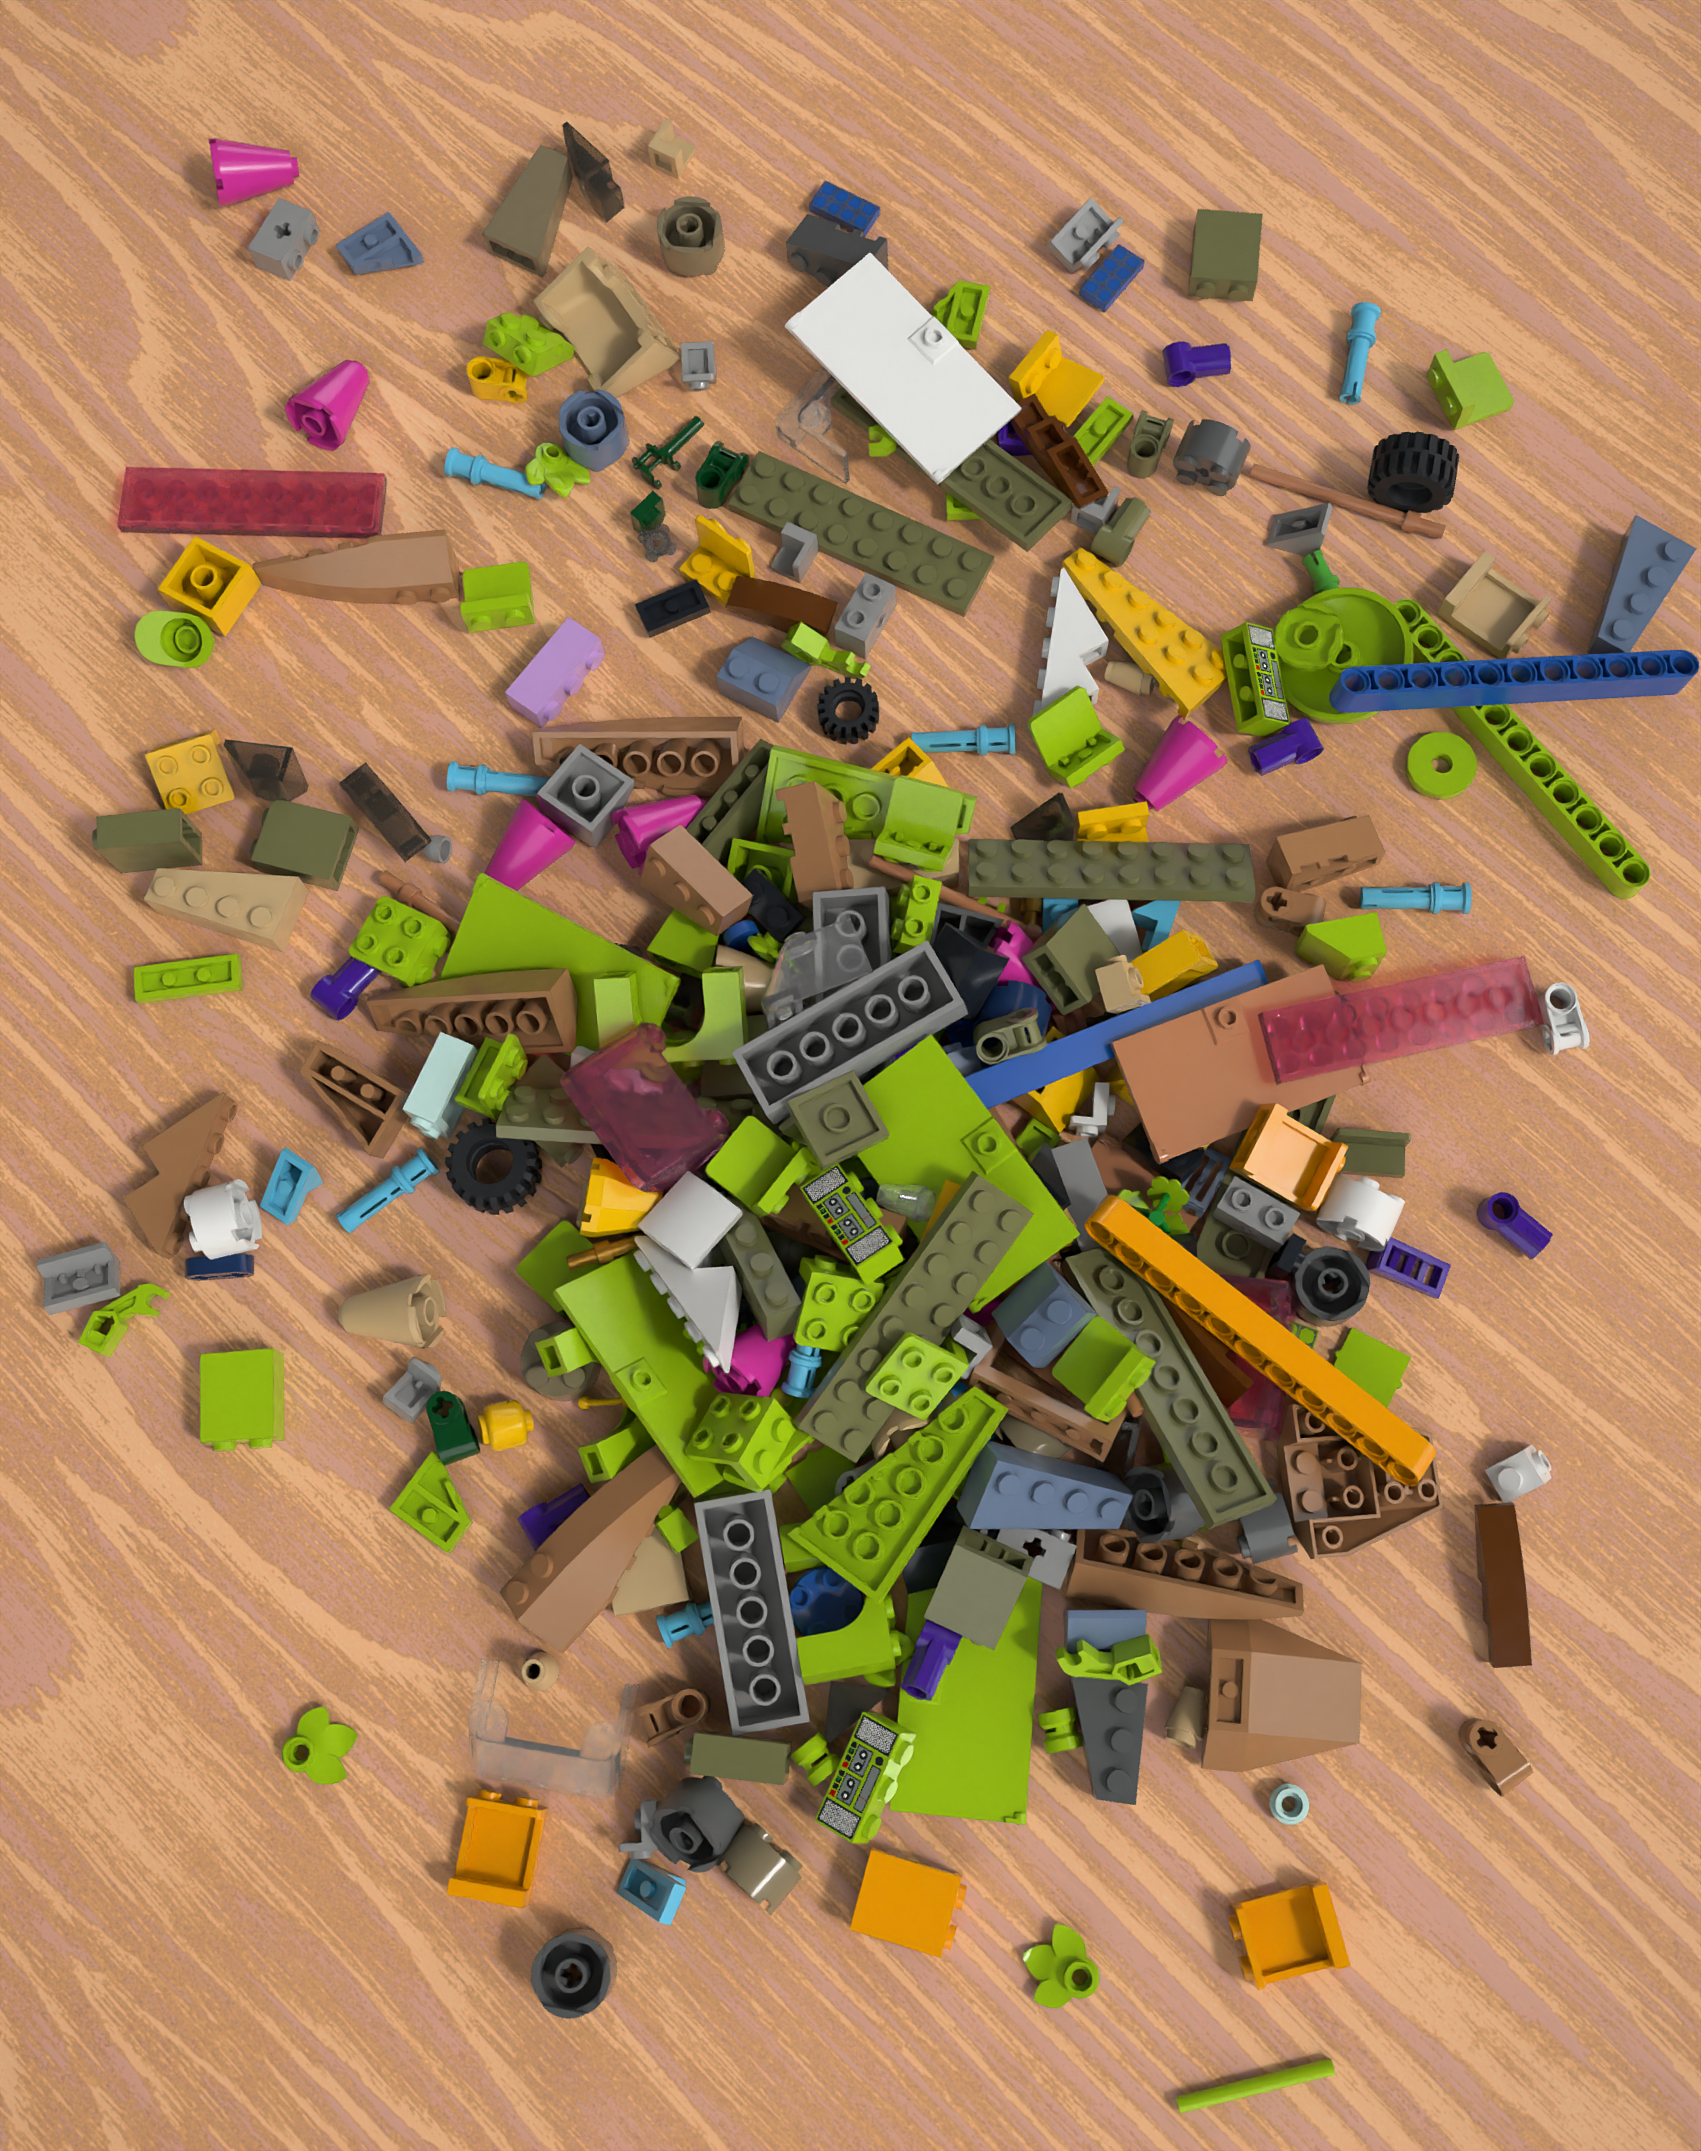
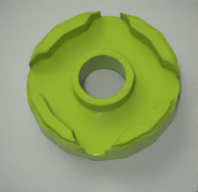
[1274,602,1344,672]
[1406,732,1477,800]

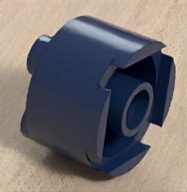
[973,980,1053,1047]

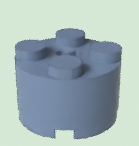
[559,389,630,472]

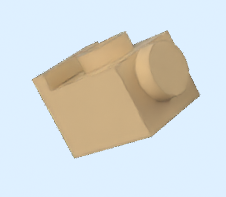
[1095,955,1151,1014]

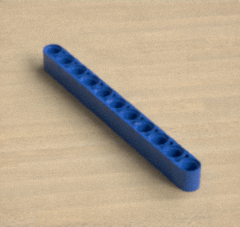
[1329,650,1700,713]
[964,960,1270,1109]

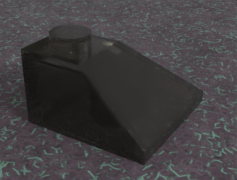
[224,739,308,801]

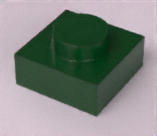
[630,491,666,537]

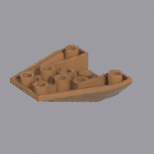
[1277,1404,1444,1559]
[1201,1619,1362,1772]

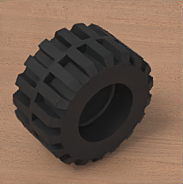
[1367,431,1459,513]
[445,1118,542,1215]

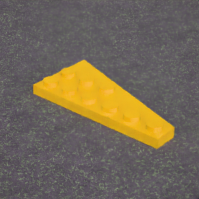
[1059,547,1228,720]

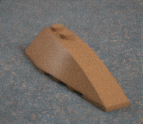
[253,529,460,605]
[532,717,744,796]
[366,968,578,1054]
[499,1444,682,1652]
[1066,1522,1304,1619]

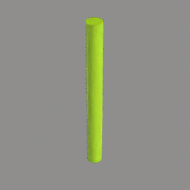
[1175,2058,1335,2114]

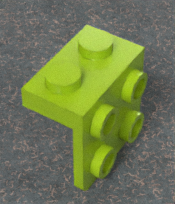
[1426,349,1514,430]
[460,562,535,633]
[1027,686,1125,789]
[873,775,964,872]
[349,896,452,988]
[454,1033,528,1120]
[705,1116,814,1218]
[516,1220,610,1320]
[794,1255,885,1352]
[1052,1316,1156,1422]
[865,1333,970,1421]
[685,1392,797,1489]

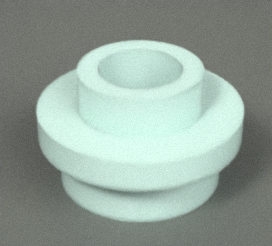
[1269,1784,1309,1825]

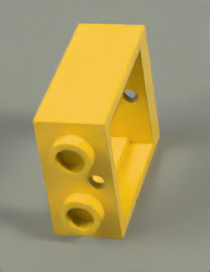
[1129,929,1219,1008]

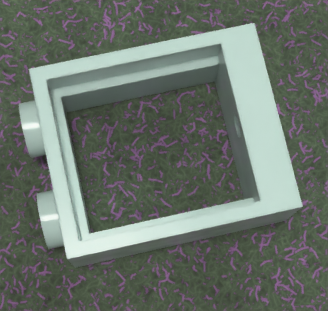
[403,1032,478,1140]

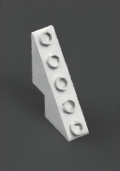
[1033,568,1109,716]
[633,1235,743,1373]

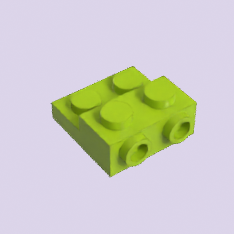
[482,312,575,377]
[890,875,942,955]

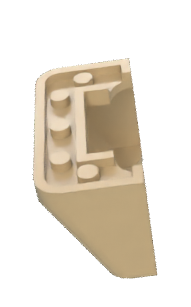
[533,246,682,398]

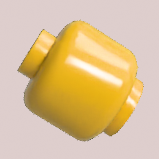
[477,1399,534,1451]

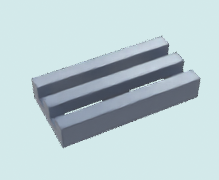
[1181,1146,1231,1218]

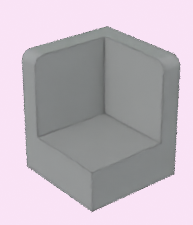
[1070,486,1120,534]
[772,522,819,583]
[949,1314,993,1379]

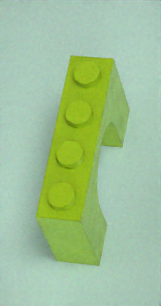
[593,966,749,1070]
[535,1325,656,1483]
[779,1521,901,1685]

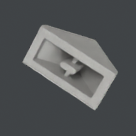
[1267,503,1333,558]

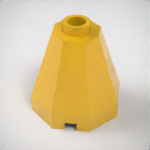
[579,1157,663,1237]

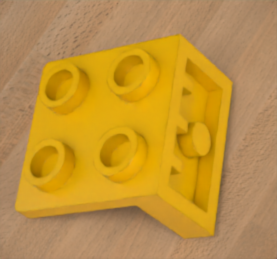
[1009,329,1104,427]
[679,514,756,611]
[145,729,235,815]
[1074,801,1149,842]

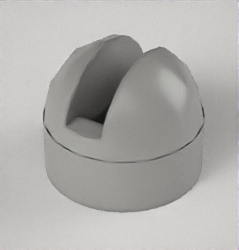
[422,835,452,864]

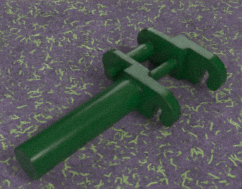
[631,416,704,490]

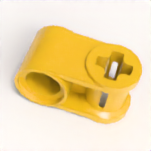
[466,356,530,404]

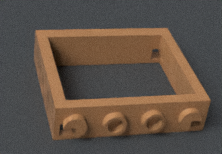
[966,1274,1129,1462]

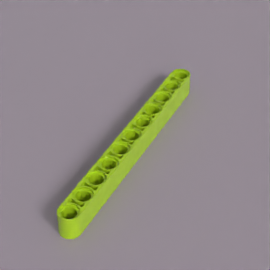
[1394,598,1651,899]

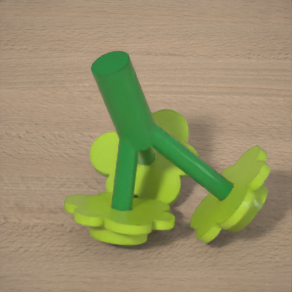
[1117,1176,1190,1235]

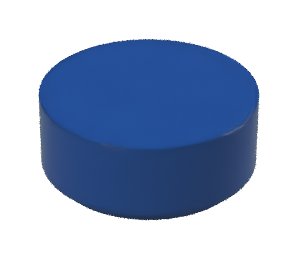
[723,920,760,951]

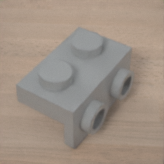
[1046,198,1124,274]
[36,1242,121,1315]

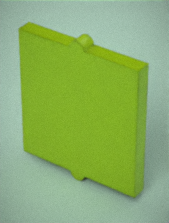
[1333,1327,1411,1408]
[785,1445,855,1516]

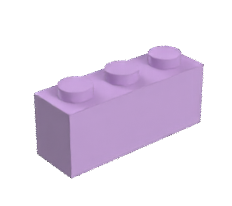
[505,617,605,728]

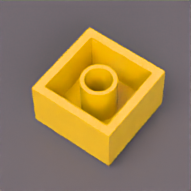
[158,536,262,637]

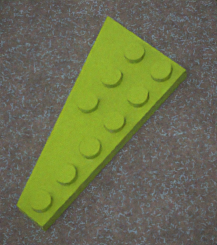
[787,1386,1009,1603]

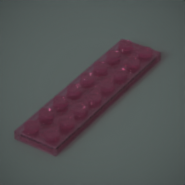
[117,467,387,539]
[1258,956,1544,1085]

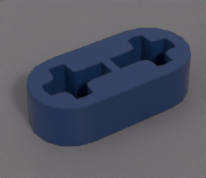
[185,1254,254,1281]

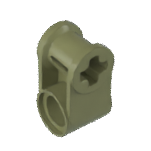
[1127,410,1174,479]
[973,1007,1047,1064]

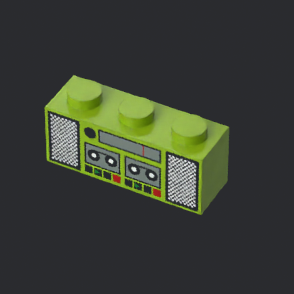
[1220,622,1290,737]
[800,1163,904,1285]
[814,1711,916,1844]

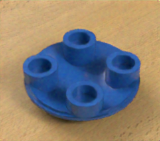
[789,1566,864,1637]

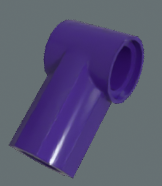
[1162,341,1231,387]
[1248,718,1324,776]
[310,956,381,1021]
[1477,1192,1553,1260]
[517,1483,591,1552]
[901,1619,962,1701]

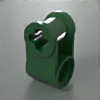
[695,441,749,509]
[426,1391,480,1466]

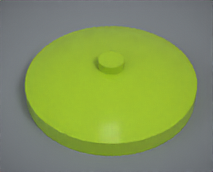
[1277,587,1414,725]

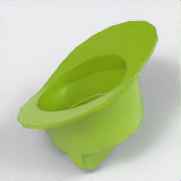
[134,610,215,668]

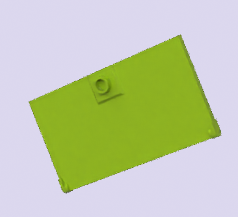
[439,872,681,1072]
[857,1034,1081,1314]
[553,1249,727,1498]
[889,1577,1043,1825]

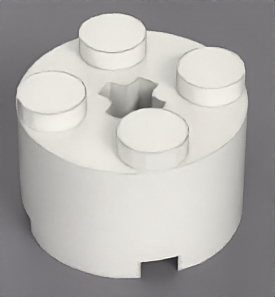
[1316,1174,1405,1252]
[184,1179,262,1259]

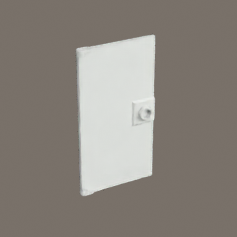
[785,253,1022,485]

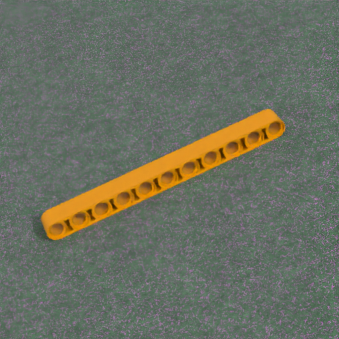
[1084,1195,1436,1486]

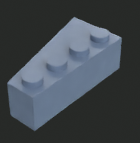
[1586,515,1696,655]
[956,1441,1133,1529]

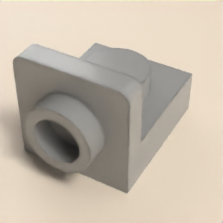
[619,1799,662,1859]

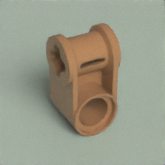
[1254,886,1327,937]
[633,1687,711,1748]
[1459,1718,1533,1797]

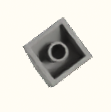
[537,744,635,849]

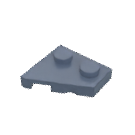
[336,212,424,275]

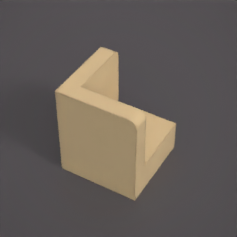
[647,119,696,179]

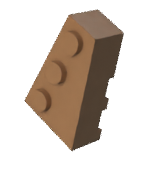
[775,781,854,910]
[1266,815,1386,892]
[639,825,753,936]
[300,1040,411,1159]

